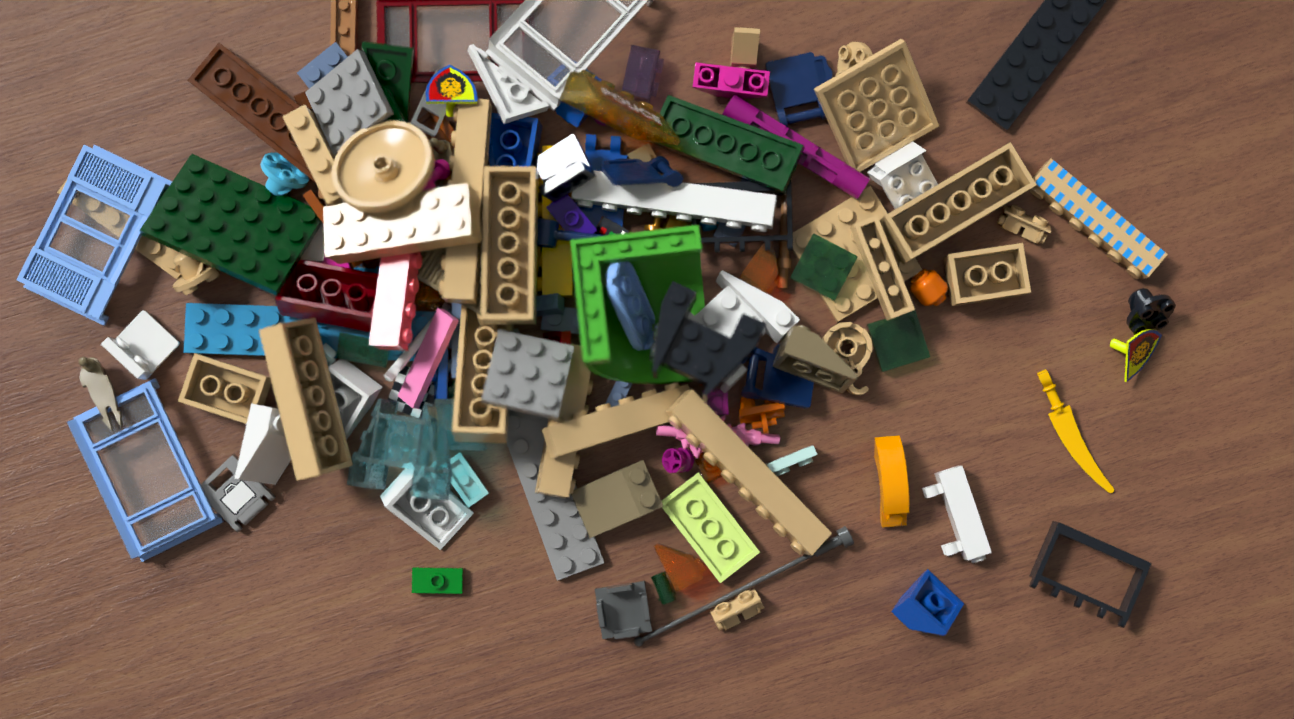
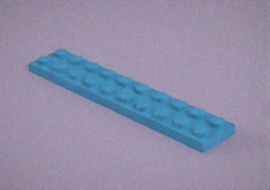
[184,303,435,361]

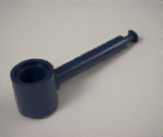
[537,219,609,248]

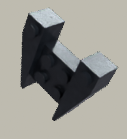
[652,281,766,402]

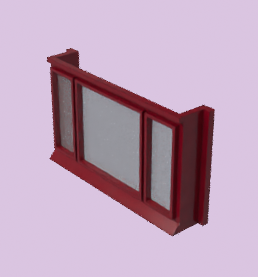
[376,0,536,83]

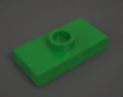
[412,567,463,594]

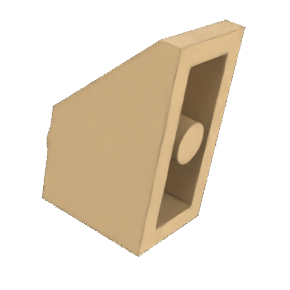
[730,27,760,70]

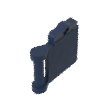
[766,52,833,127]
[601,156,683,187]
[741,344,814,409]

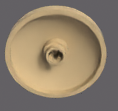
[332,121,434,212]

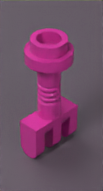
[421,159,450,191]

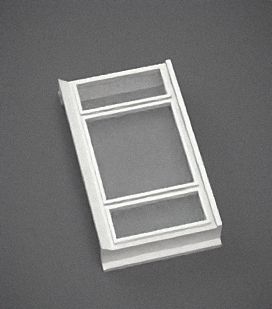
[486,0,654,111]

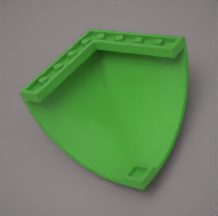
[570,225,705,384]

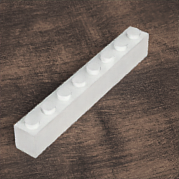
[571,170,777,232]

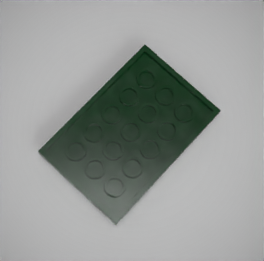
[140,154,322,296]

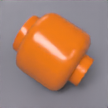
[910,269,948,306]

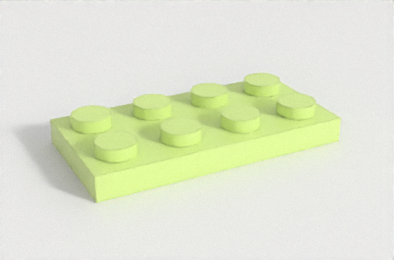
[661,472,760,583]

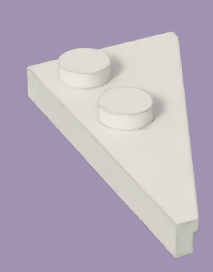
[467,44,549,124]

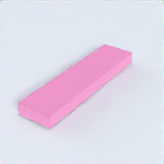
[398,308,459,409]

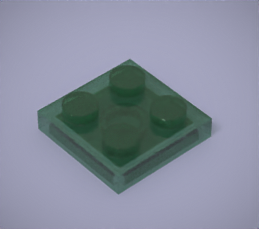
[790,233,858,301]
[866,310,930,372]

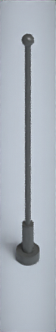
[634,526,854,647]

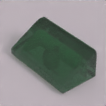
[337,333,390,368]

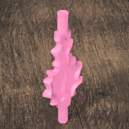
[656,411,780,458]

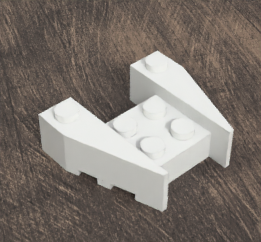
[688,270,800,393]

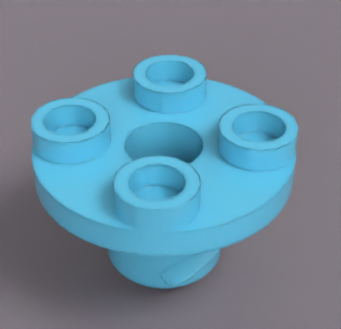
[260,153,310,196]

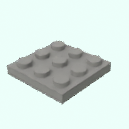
[305,49,393,155]
[481,329,574,420]

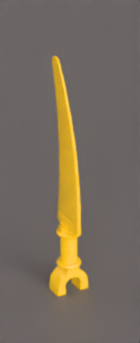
[1037,369,1114,493]

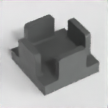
[595,581,652,639]

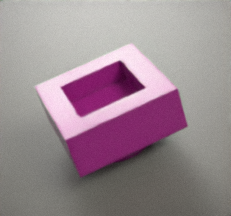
[702,390,729,415]

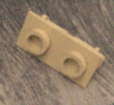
[997,205,1051,244]
[710,588,764,631]

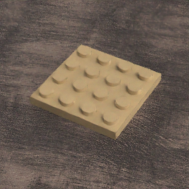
[814,39,939,172]
[793,186,922,322]

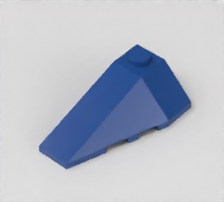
[489,113,543,167]

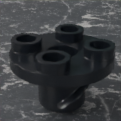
[1126,288,1176,335]

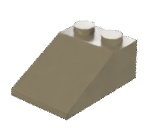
[772,325,857,393]
[571,460,663,538]

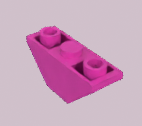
[692,62,770,99]

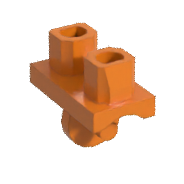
[739,397,785,435]

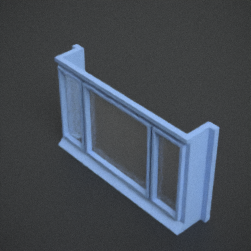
[67,378,224,562]

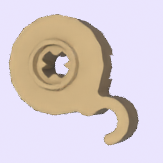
[822,322,873,395]

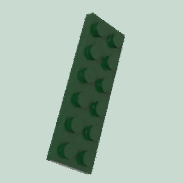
[648,95,805,193]

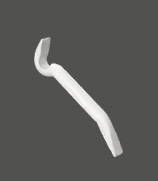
[384,302,452,382]

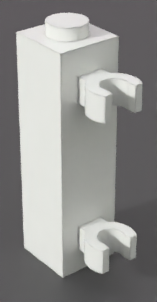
[922,466,992,563]

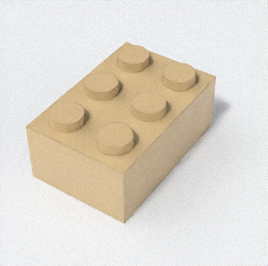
[943,243,1031,307]
[178,353,272,424]

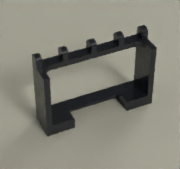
[691,180,793,253]
[1029,521,1152,628]

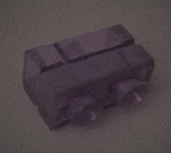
[621,45,664,104]

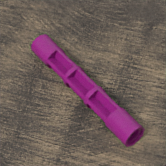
[722,94,870,199]

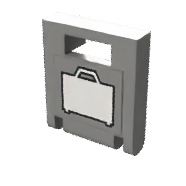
[201,454,276,532]

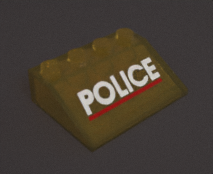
[559,70,680,145]

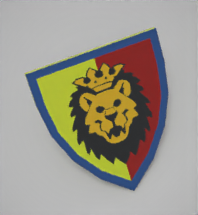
[426,64,478,117]
[1110,329,1162,382]

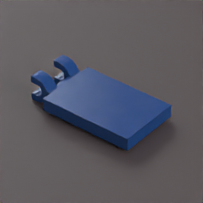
[575,134,627,229]

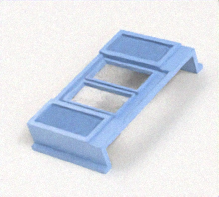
[17,145,172,326]

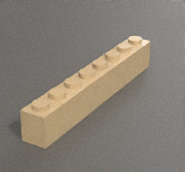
[439,99,492,304]
[665,389,832,555]

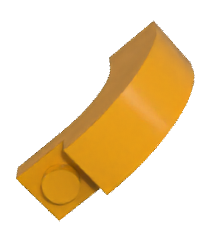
[874,435,909,527]

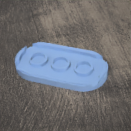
[607,261,656,351]

